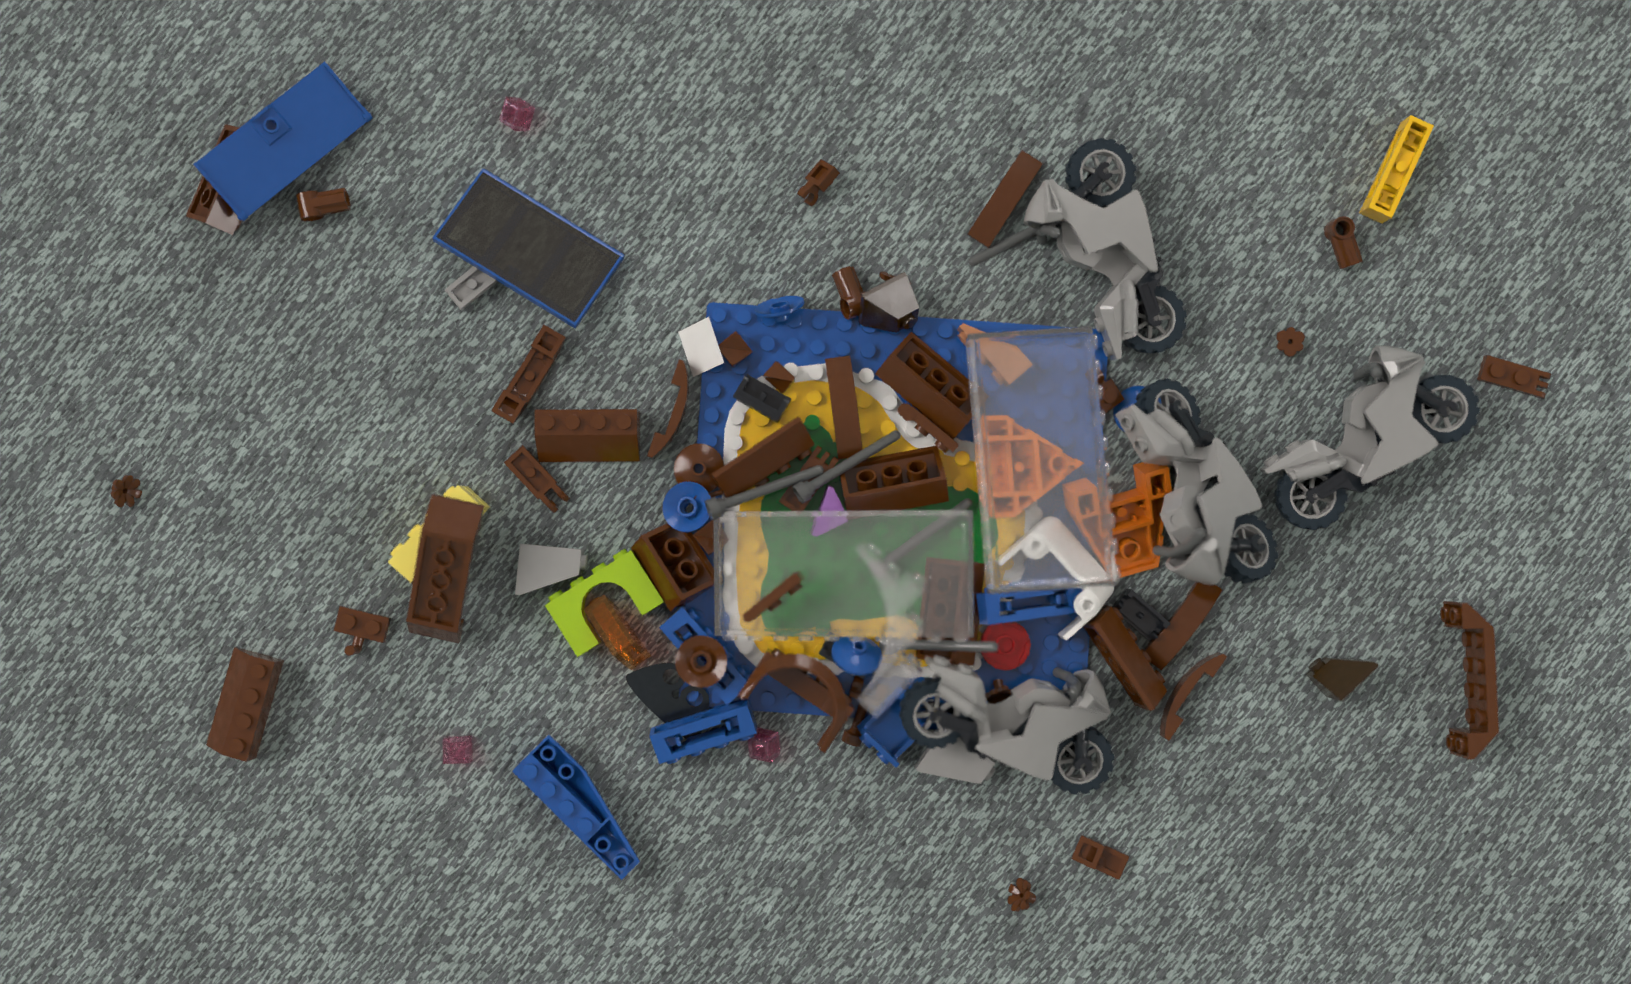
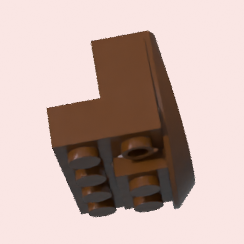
[738,648,854,753]

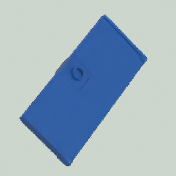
[193,61,373,222]

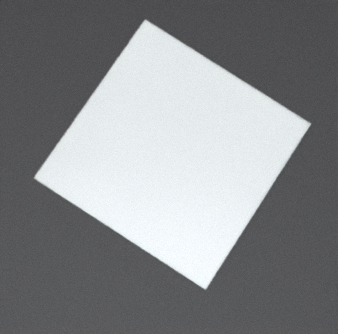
[679,317,724,377]

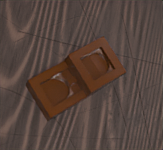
[1071,835,1130,880]

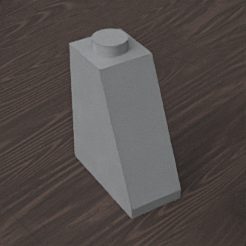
[515,544,588,595]
[914,736,995,784]

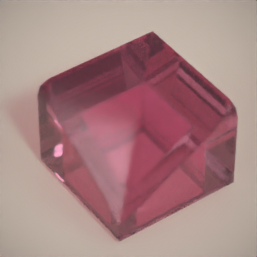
[499,97,535,131]
[748,727,780,763]
[443,736,472,764]

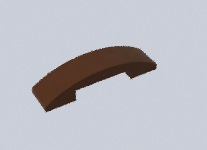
[967,150,1043,248]
[491,325,566,424]
[825,356,863,459]
[647,359,689,459]
[1144,581,1222,670]
[1160,652,1227,741]

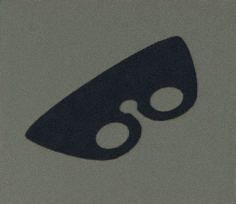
[626,662,709,739]

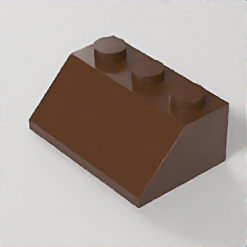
[631,523,721,612]

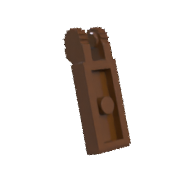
[898,403,958,453]
[504,445,570,513]

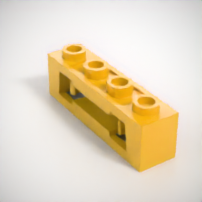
[1359,115,1434,224]

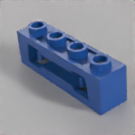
[976,577,1083,625]
[659,606,750,705]
[649,698,757,764]

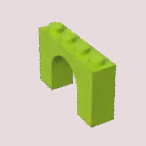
[545,549,664,657]

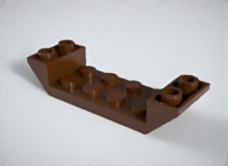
[406,494,484,644]
[1440,601,1499,760]

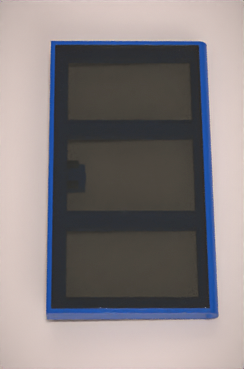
[432,168,625,329]

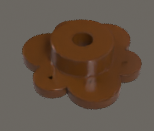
[1276,327,1305,357]

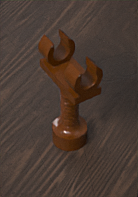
[841,675,888,747]

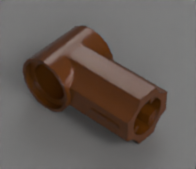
[296,188,351,221]
[1324,216,1363,269]
[832,266,866,320]

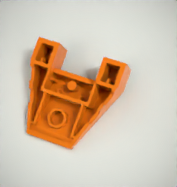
[1062,462,1172,580]

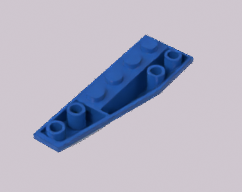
[512,734,640,880]

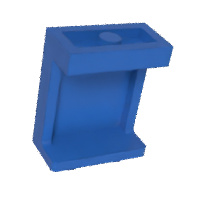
[857,684,938,768]

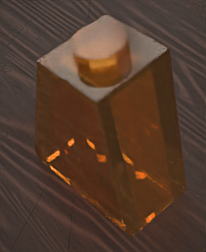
[583,595,651,670]

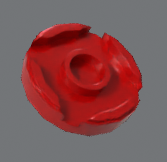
[980,621,1031,671]

